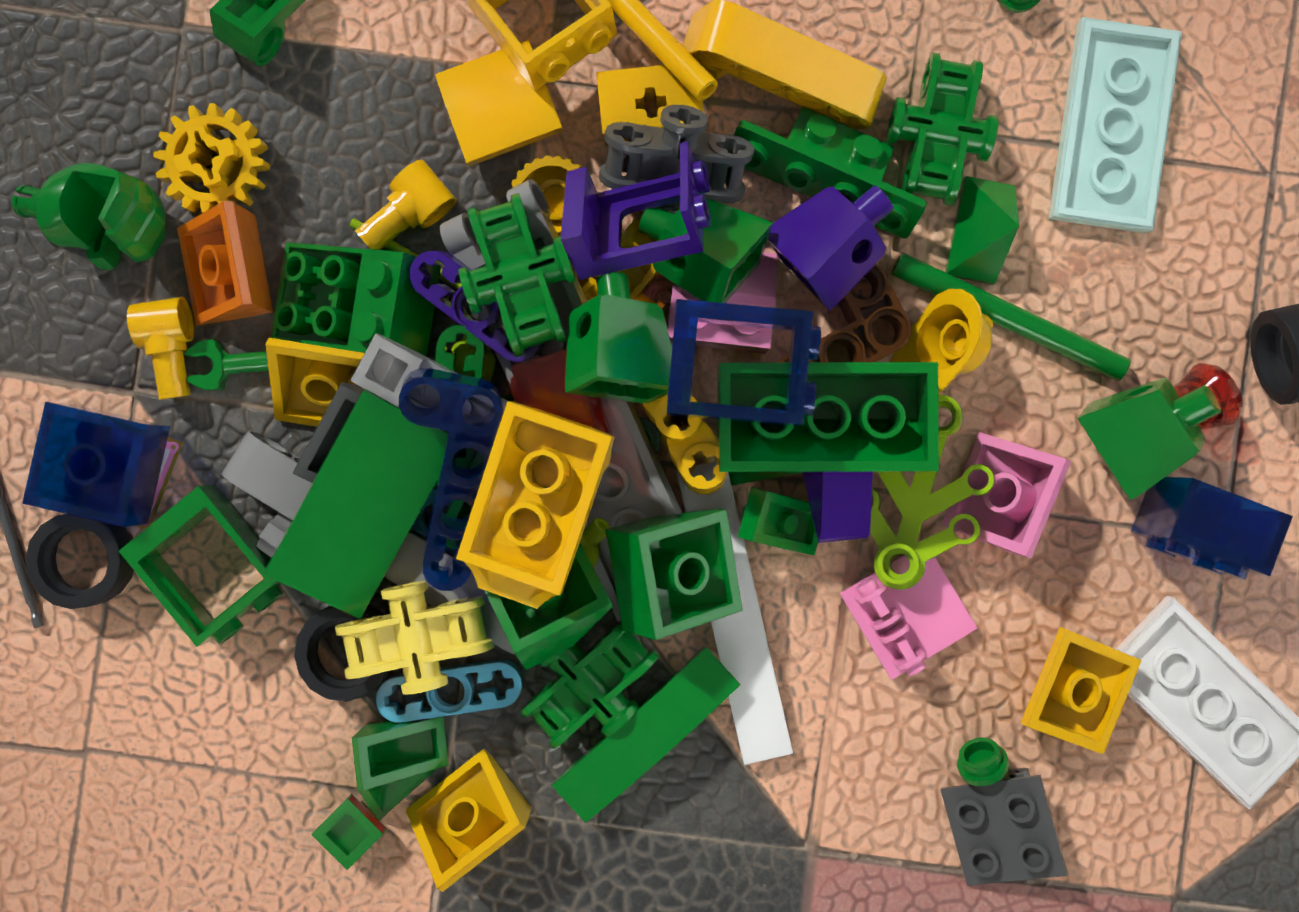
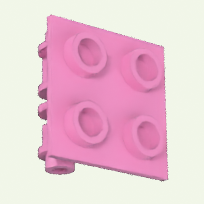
[839,555,978,680]

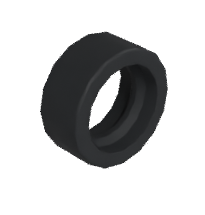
[1250,304,1299,405]
[25,511,134,609]
[294,605,392,702]

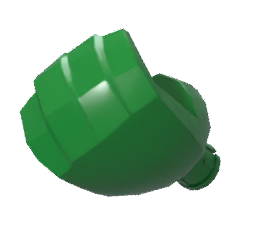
[12,163,166,270]

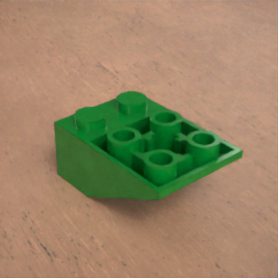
[271,242,441,357]

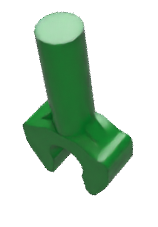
[185,339,269,391]

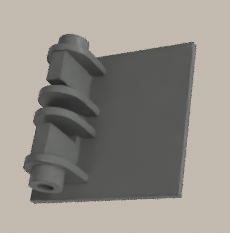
[940,768,1068,886]

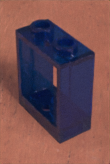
[666,299,821,427]

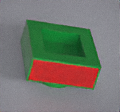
[311,793,387,870]

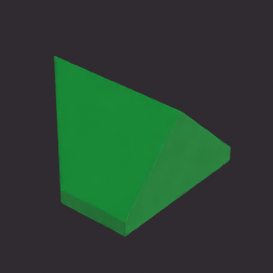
[352,717,449,820]

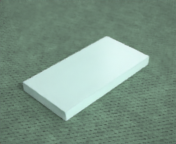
[1048,17,1182,233]

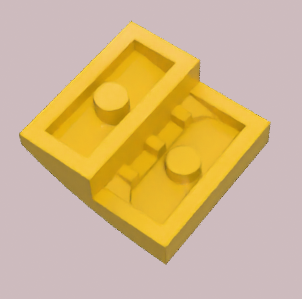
[435,39,563,166]

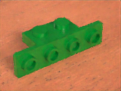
[728,106,927,239]

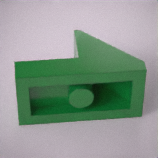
[737,487,818,556]

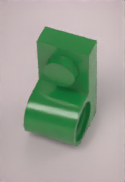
[210,0,305,67]

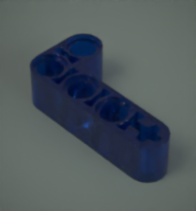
[399,368,503,591]

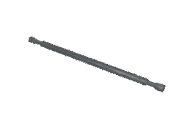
[0,485,44,628]

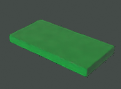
[264,388,460,619]

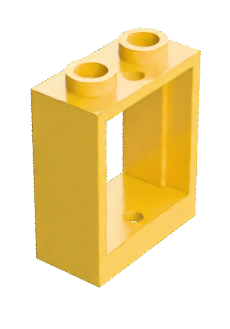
[466,0,618,91]

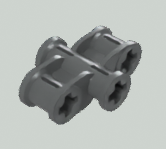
[599,105,754,214]

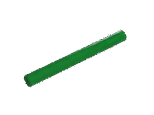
[891,252,1131,381]

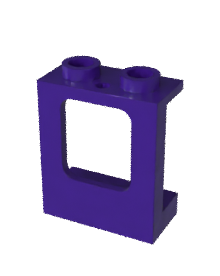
[561,141,711,280]

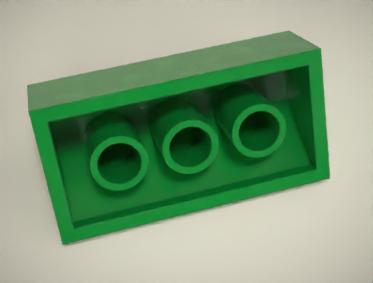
[717,362,939,472]

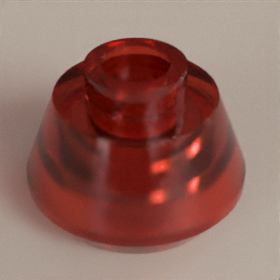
[1175,363,1243,430]

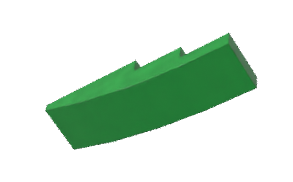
[551,647,741,823]

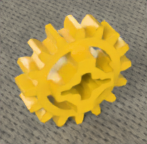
[153,103,271,213]

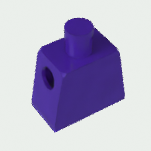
[767,185,894,311]

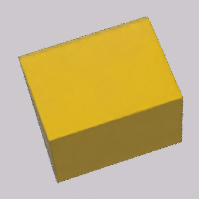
[265,338,365,427]
[1021,627,1142,754]
[405,749,532,892]

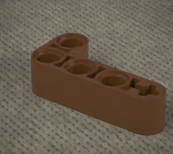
[777,264,911,362]

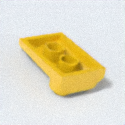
[456,401,615,609]

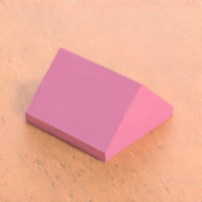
[941,432,1071,559]

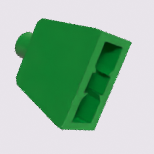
[639,198,773,311]
[565,272,681,404]
[1077,378,1221,500]

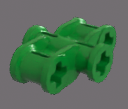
[886,52,998,206]
[458,193,576,357]
[519,620,659,749]

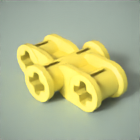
[335,580,494,695]

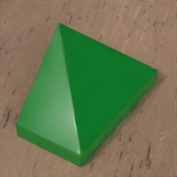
[945,176,1019,285]

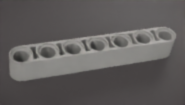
[222,430,514,654]

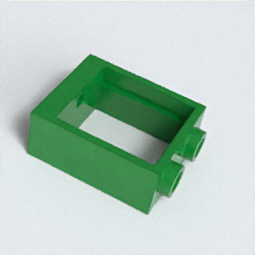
[119,485,283,647]

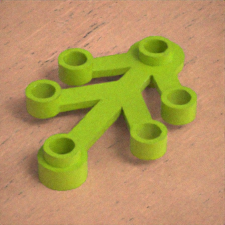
[870,395,995,590]

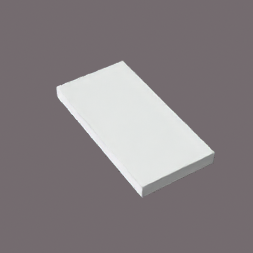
[1116,596,1299,810]

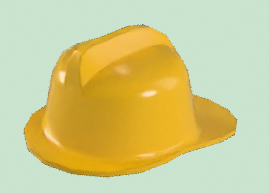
[891,289,993,394]

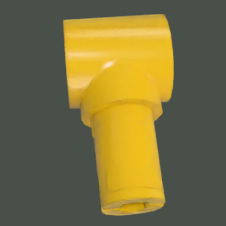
[354,159,457,250]
[127,296,195,400]

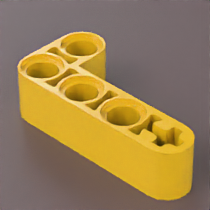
[683,0,887,129]

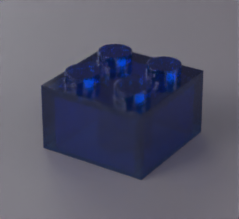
[22,402,170,527]
[1131,477,1293,580]

